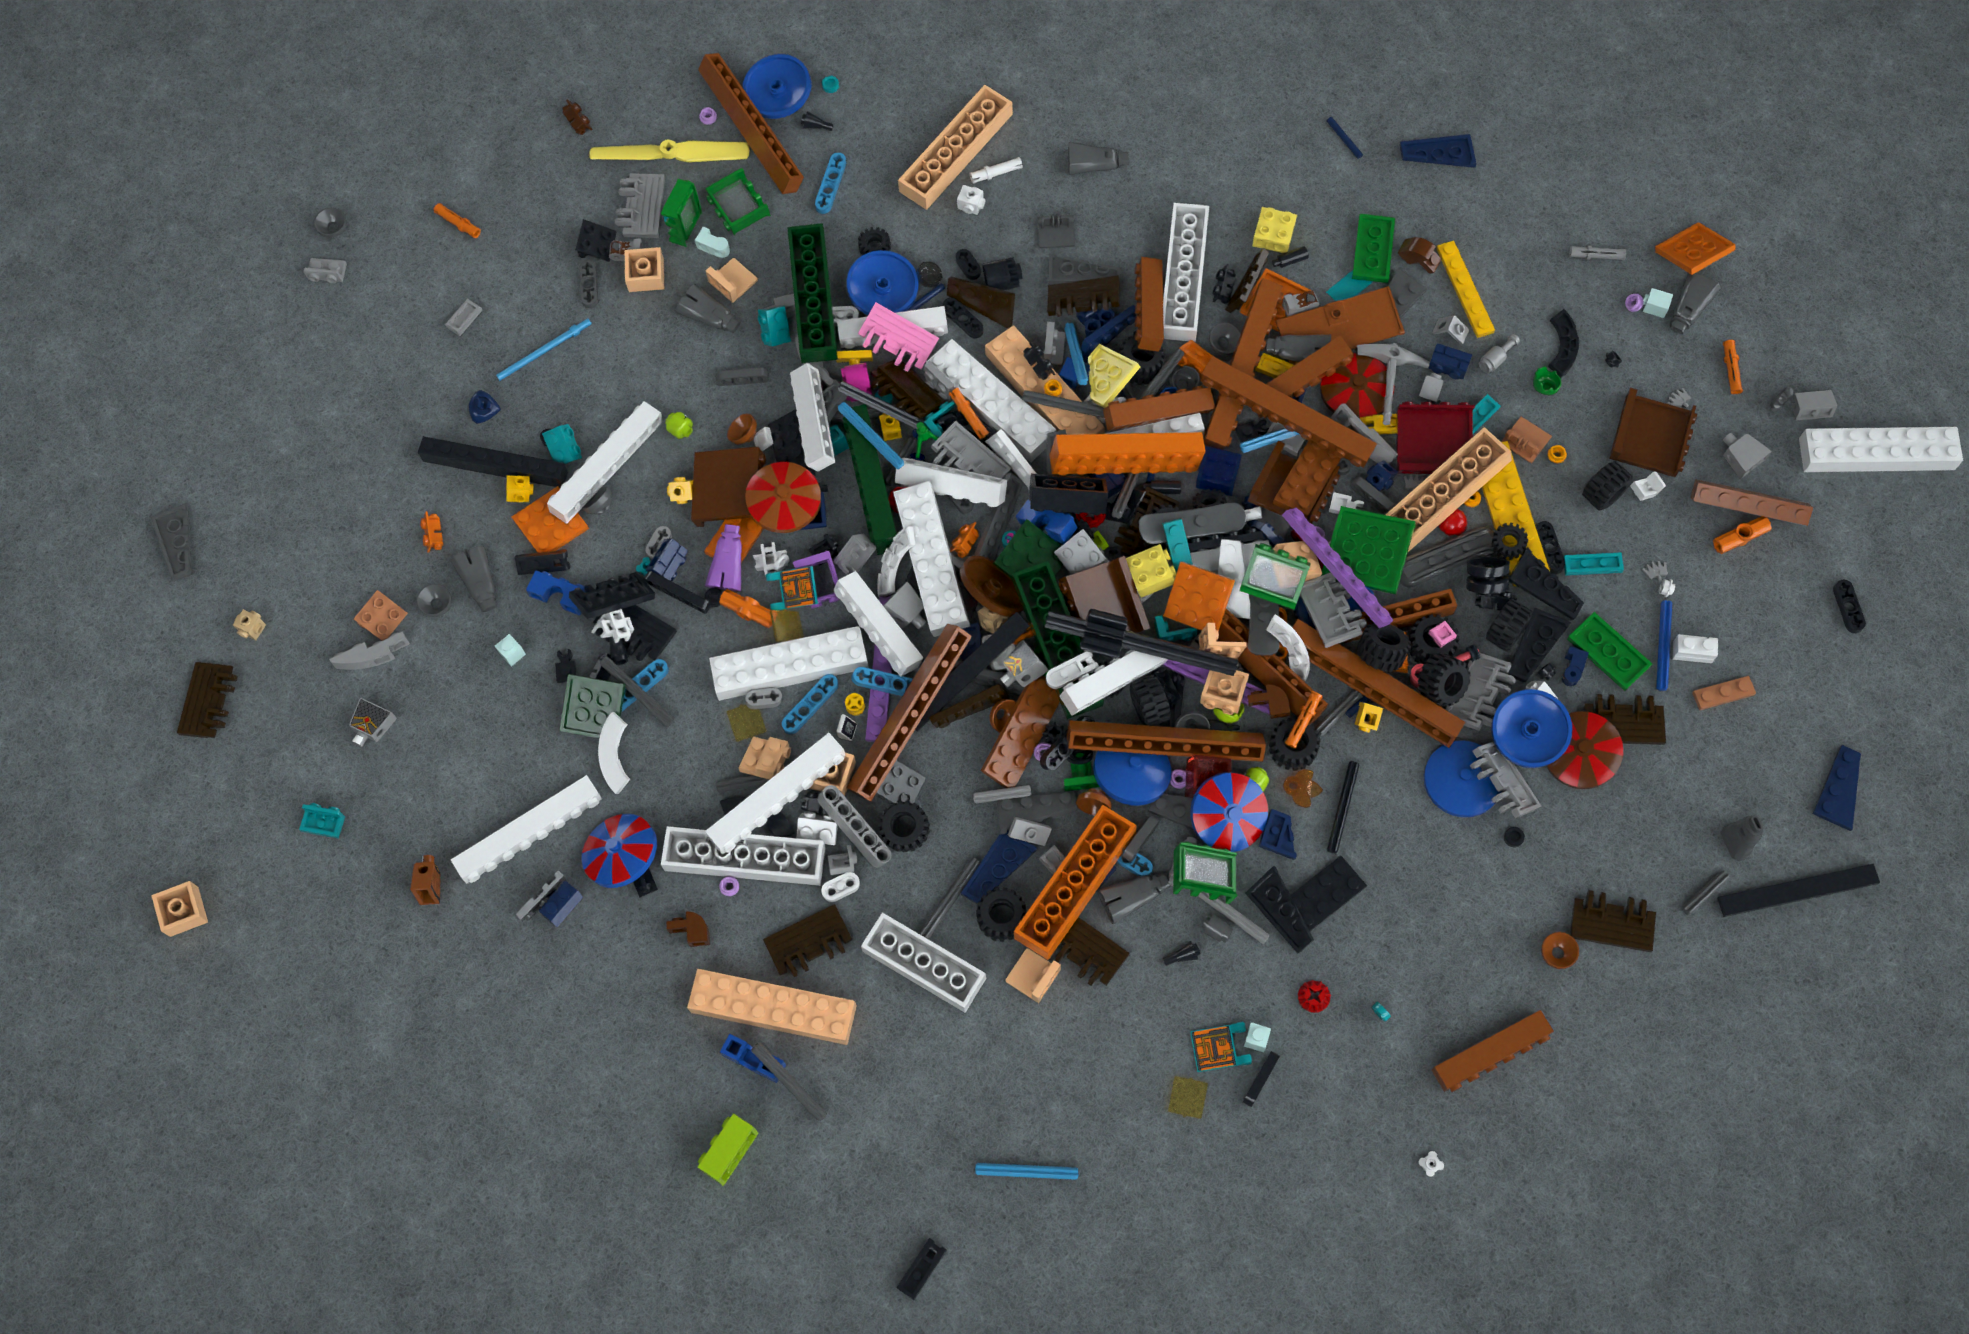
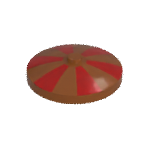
[745,462,821,533]

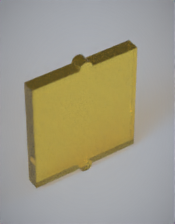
[770,609,804,642]
[726,701,767,742]
[1168,1076,1208,1119]

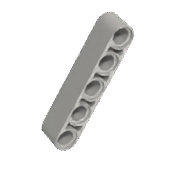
[818,785,891,868]

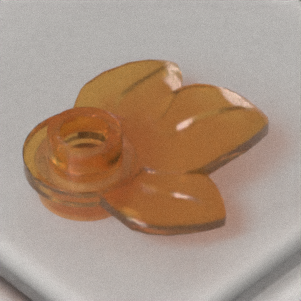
[1283,769,1323,808]

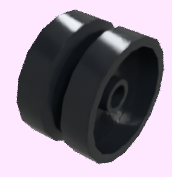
[1466,557,1510,594]

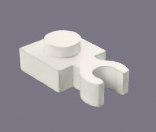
[1329,492,1364,514]

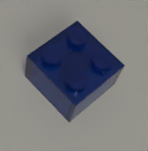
[1196,446,1242,496]

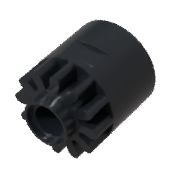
[982,257,1023,290]

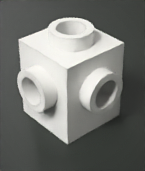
[957,185,985,215]

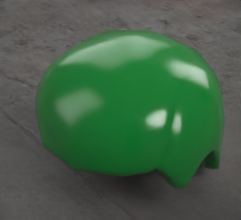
[1533,366,1561,395]

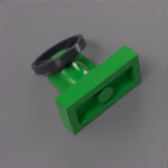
[1064,749,1099,792]

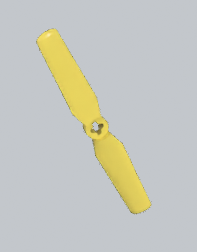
[589,140,750,162]

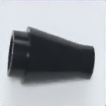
[609,636,629,665]

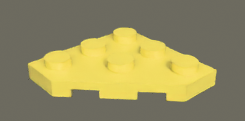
[1088,344,1140,408]

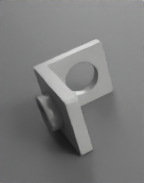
[1432,315,1469,344]

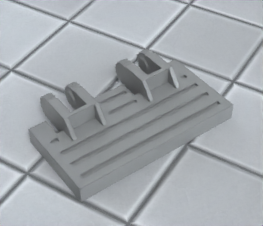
[615,173,665,238]
[931,421,1012,479]
[1296,573,1367,648]
[1445,653,1516,731]
[1470,742,1541,818]

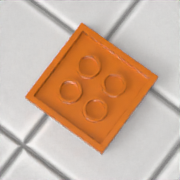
[1655,222,1736,275]
[1240,268,1310,332]
[512,486,589,553]
[1163,562,1235,631]

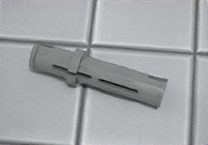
[1569,245,1626,261]

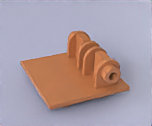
[1501,417,1552,463]
[354,590,408,641]

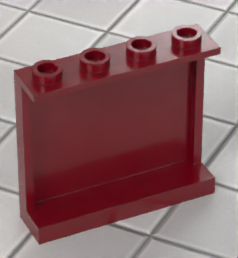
[1397,401,1475,474]

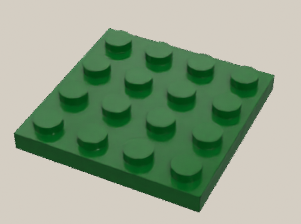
[1321,506,1416,594]

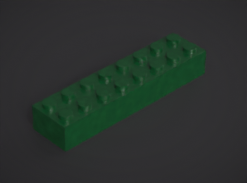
[787,223,838,364]
[842,404,897,556]
[1012,561,1104,719]

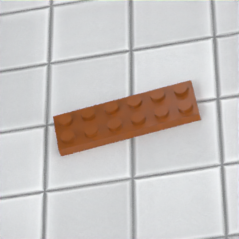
[1273,440,1342,519]
[980,676,1060,788]

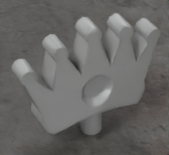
[1667,388,1691,408]
[1404,474,1424,490]
[1642,561,1668,582]

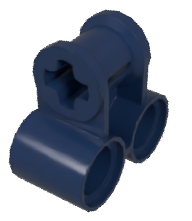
[1076,308,1115,337]

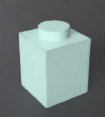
[1643,288,1673,318]
[495,634,526,667]
[1244,1022,1271,1053]

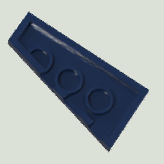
[1399,134,1477,168]
[1081,305,1137,363]
[1813,745,1861,831]
[961,830,1037,904]

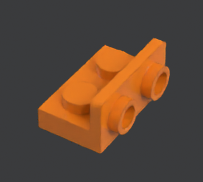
[1177,340,1213,382]

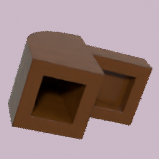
[1398,237,1442,274]
[1247,685,1290,719]
[666,911,710,947]

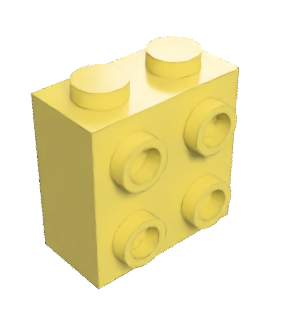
[1253,207,1297,253]
[1126,544,1177,598]

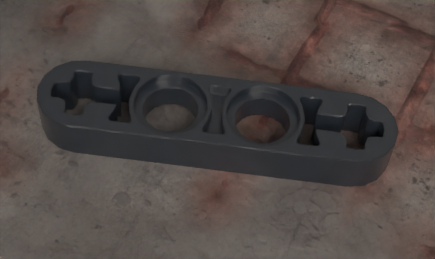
[643,571,711,614]
[1040,716,1095,770]

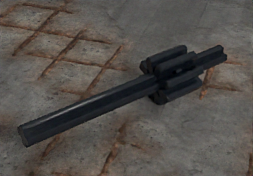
[1045,609,1238,676]

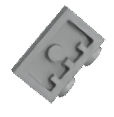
[303,258,347,283]
[1044,322,1065,366]

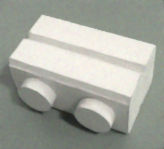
[1673,634,1718,663]

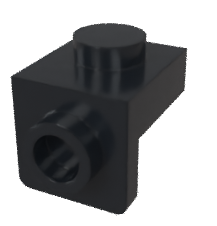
[809,534,839,566]

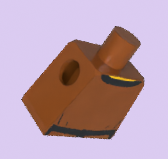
[410,855,441,905]

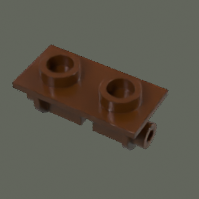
[563,99,593,135]

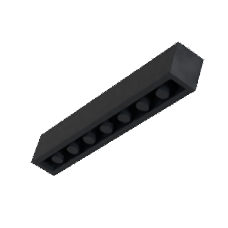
[417,436,568,488]

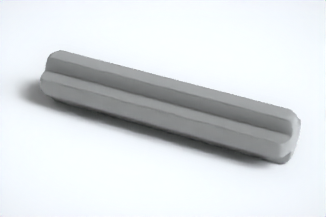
[973,785,1031,804]

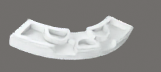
[877,526,915,597]
[1266,614,1310,682]
[598,712,630,794]

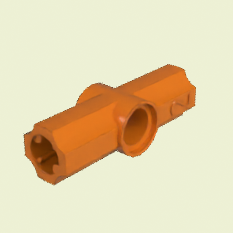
[1713,516,1772,554]
[719,589,777,628]

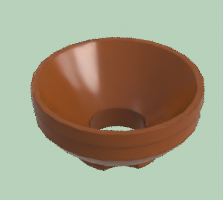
[727,413,757,445]
[990,699,1016,733]
[1076,788,1112,816]
[1541,932,1579,969]

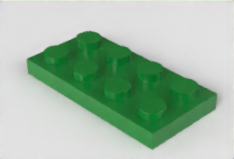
[1352,214,1395,283]
[1567,612,1652,691]

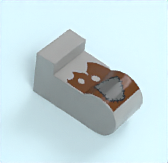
[609,239,644,261]
[1282,290,1319,317]

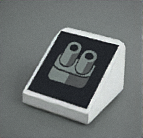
[837,714,857,741]

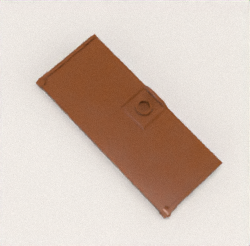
[1276,286,1405,365]

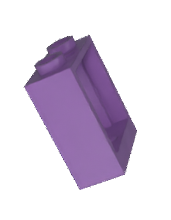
[793,551,840,609]

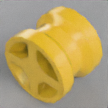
[845,693,865,716]

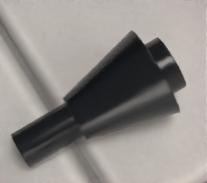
[801,111,834,131]
[1163,941,1201,966]

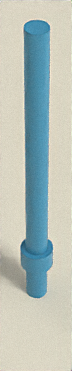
[496,318,591,381]

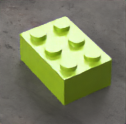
[698,1114,759,1186]

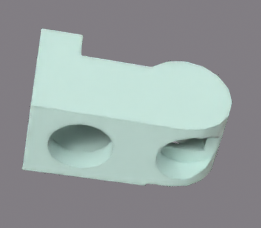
[695,226,730,258]

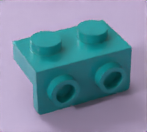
[758,305,791,347]
[542,424,582,465]
[299,803,345,839]

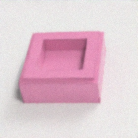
[1429,621,1457,648]

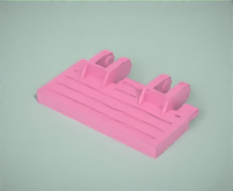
[858,303,939,372]

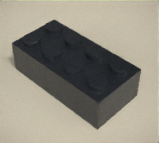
[1029,473,1108,515]

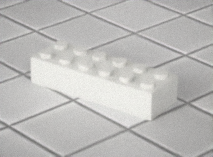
[861,913,986,1013]

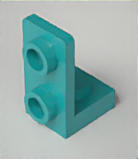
[924,401,955,441]
[1154,615,1197,643]

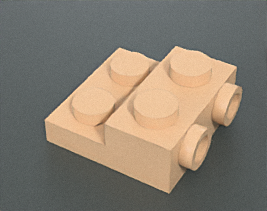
[1200,670,1249,715]
[739,736,791,780]

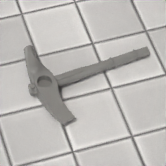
[1357,343,1430,425]

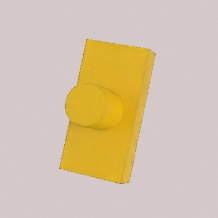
[836,350,873,365]

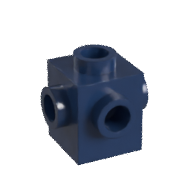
[1365,460,1398,491]

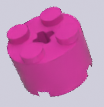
[841,362,872,402]

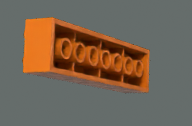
[1049,432,1206,475]
[1014,805,1136,960]

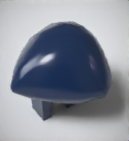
[469,390,501,424]

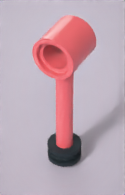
[1410,644,1480,688]

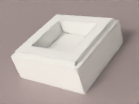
[754,427,773,451]

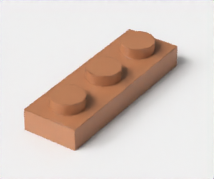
[1692,676,1756,710]

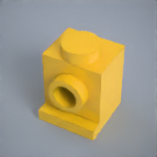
[879,413,902,441]
[1355,702,1383,733]

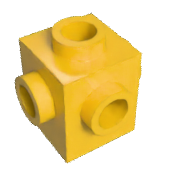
[506,476,533,502]
[667,477,693,504]

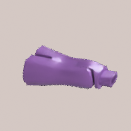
[705,524,742,592]

